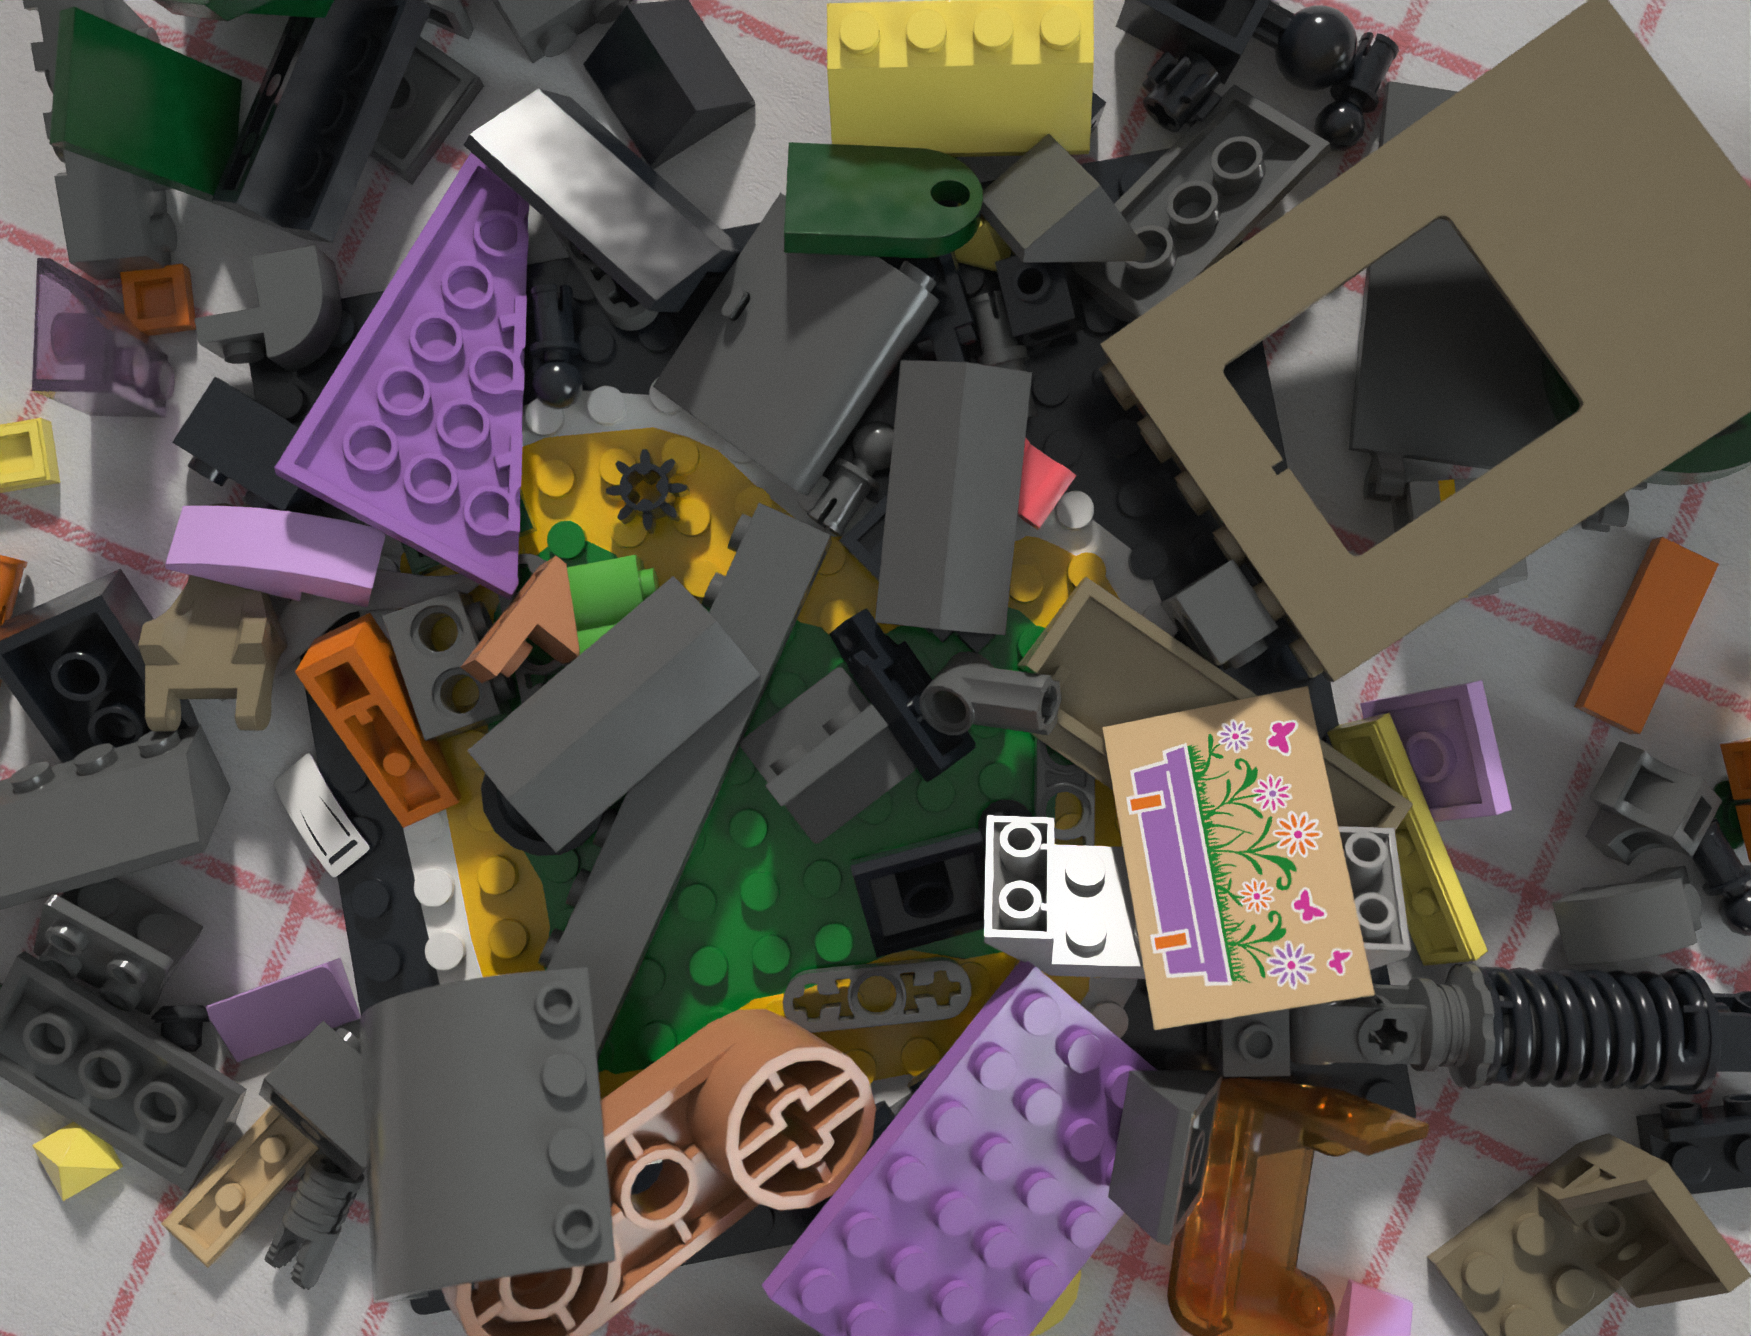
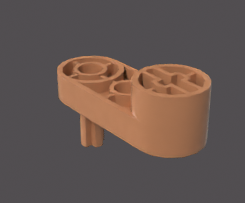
[442,1009,876,1336]

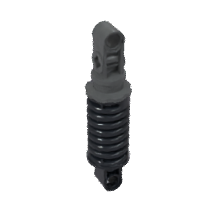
[1289,964,1751,1095]

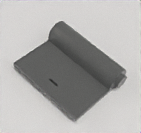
[653,192,940,496]

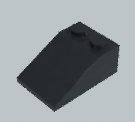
[0,569,199,763]

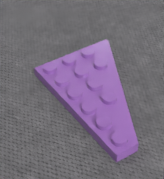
[275,152,530,600]

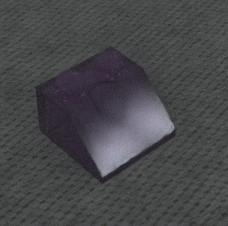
[32,258,174,418]

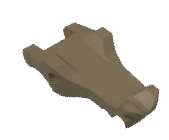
[138,503,288,732]

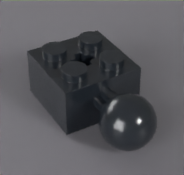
[1116,0,1358,91]

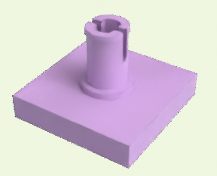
[1360,680,1512,822]

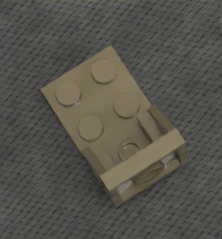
[1427,1133,1751,1336]

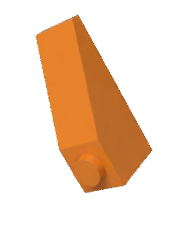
[295,613,461,828]

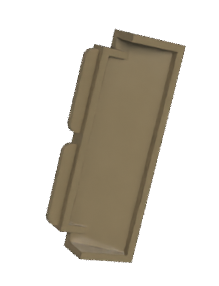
[1017,577,1413,830]

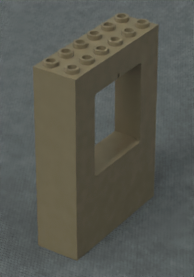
[1099,0,1751,682]

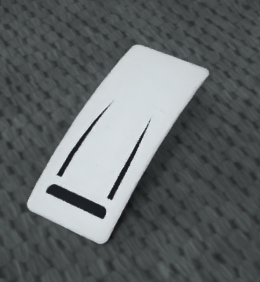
[274,753,370,877]

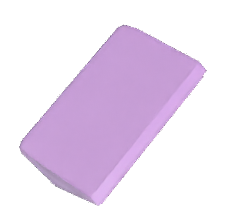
[205,957,361,1062]

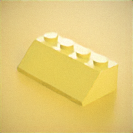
[827,0,1094,157]

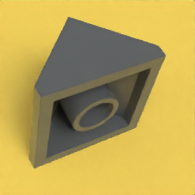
[981,134,1147,263]
[1108,1070,1223,1246]

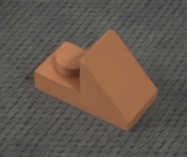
[461,556,580,683]

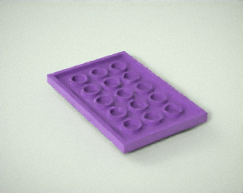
[762,961,1156,1336]

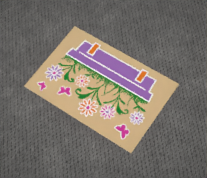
[1102,686,1375,1030]

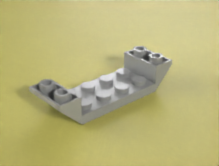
[984,816,1411,979]

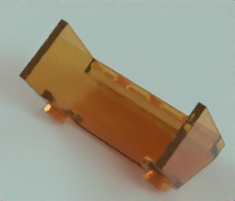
[1167,1077,1429,1336]

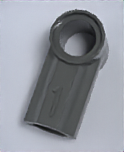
[919,651,1062,735]

